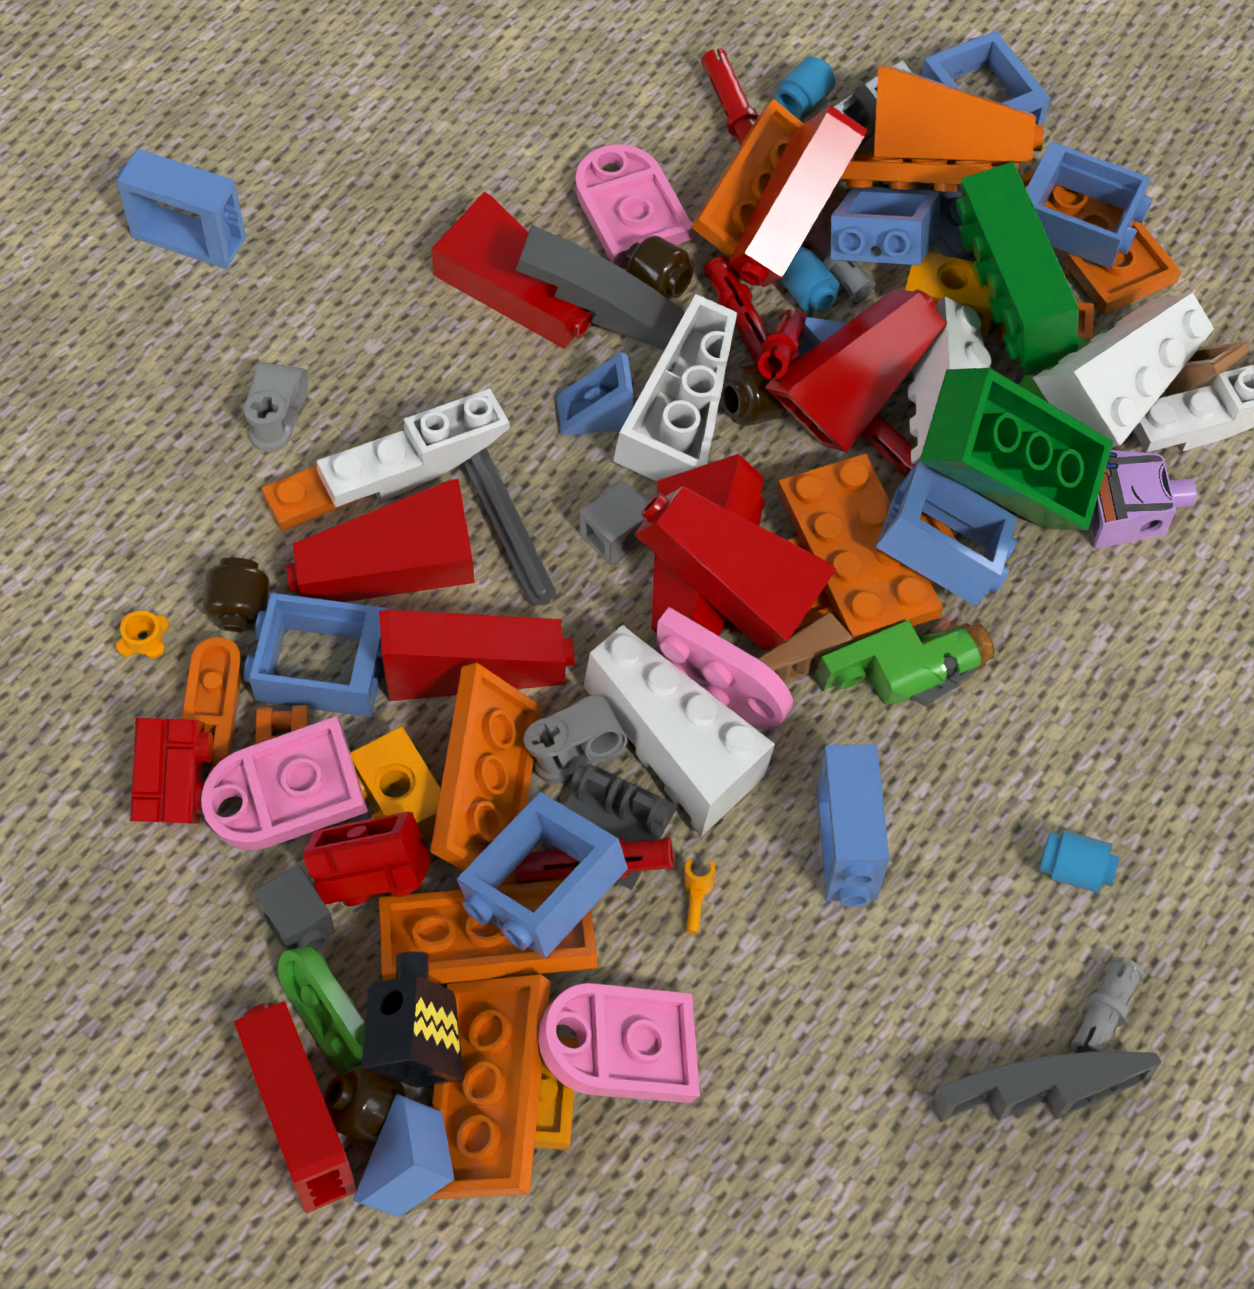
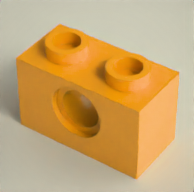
[905,252,992,336]
[350,726,441,841]

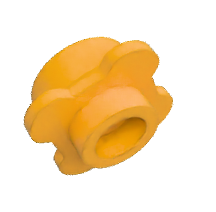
[116,610,169,659]

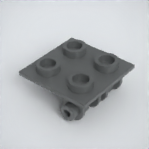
[541,765,678,890]

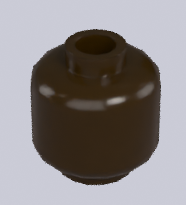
[625,235,693,300]
[721,363,786,426]
[203,558,269,632]
[324,1064,406,1146]

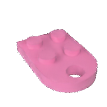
[576,144,694,265]
[655,607,793,729]
[201,716,368,850]
[538,983,700,1103]

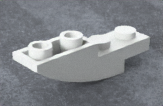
[1133,365,1254,453]
[316,389,510,507]

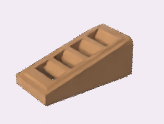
[1165,342,1250,396]
[757,612,853,682]

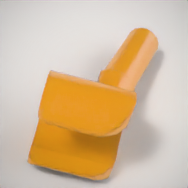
[683,858,716,934]

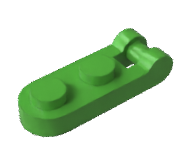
[278,945,366,1075]

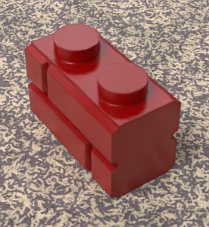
[130,718,213,824]
[303,811,431,906]

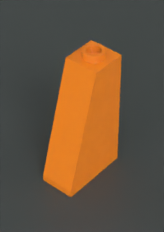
[874,65,1043,162]

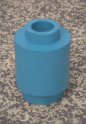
[775,56,835,118]
[779,246,840,312]
[1039,830,1119,893]

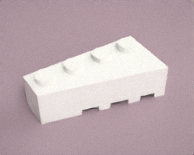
[1033,292,1214,447]
[613,294,737,481]
[908,297,991,481]
[583,625,775,837]

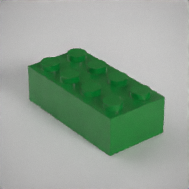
[956,161,1079,375]
[920,368,1113,531]

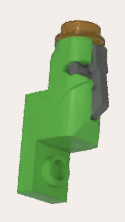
[814,620,995,706]

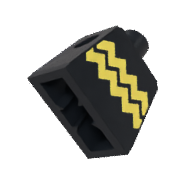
[362,951,463,1088]

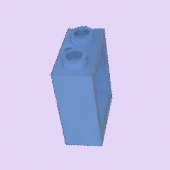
[921,31,1051,127]
[1026,141,1152,269]
[116,149,246,270]
[831,187,941,265]
[876,459,1018,606]
[244,593,387,717]
[816,744,889,907]
[457,792,628,958]

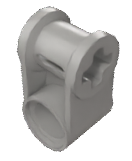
[243,362,309,452]
[523,695,628,783]

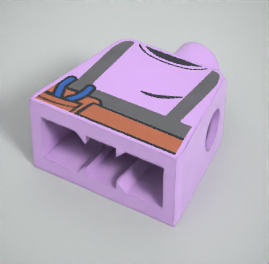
[1090,450,1197,549]

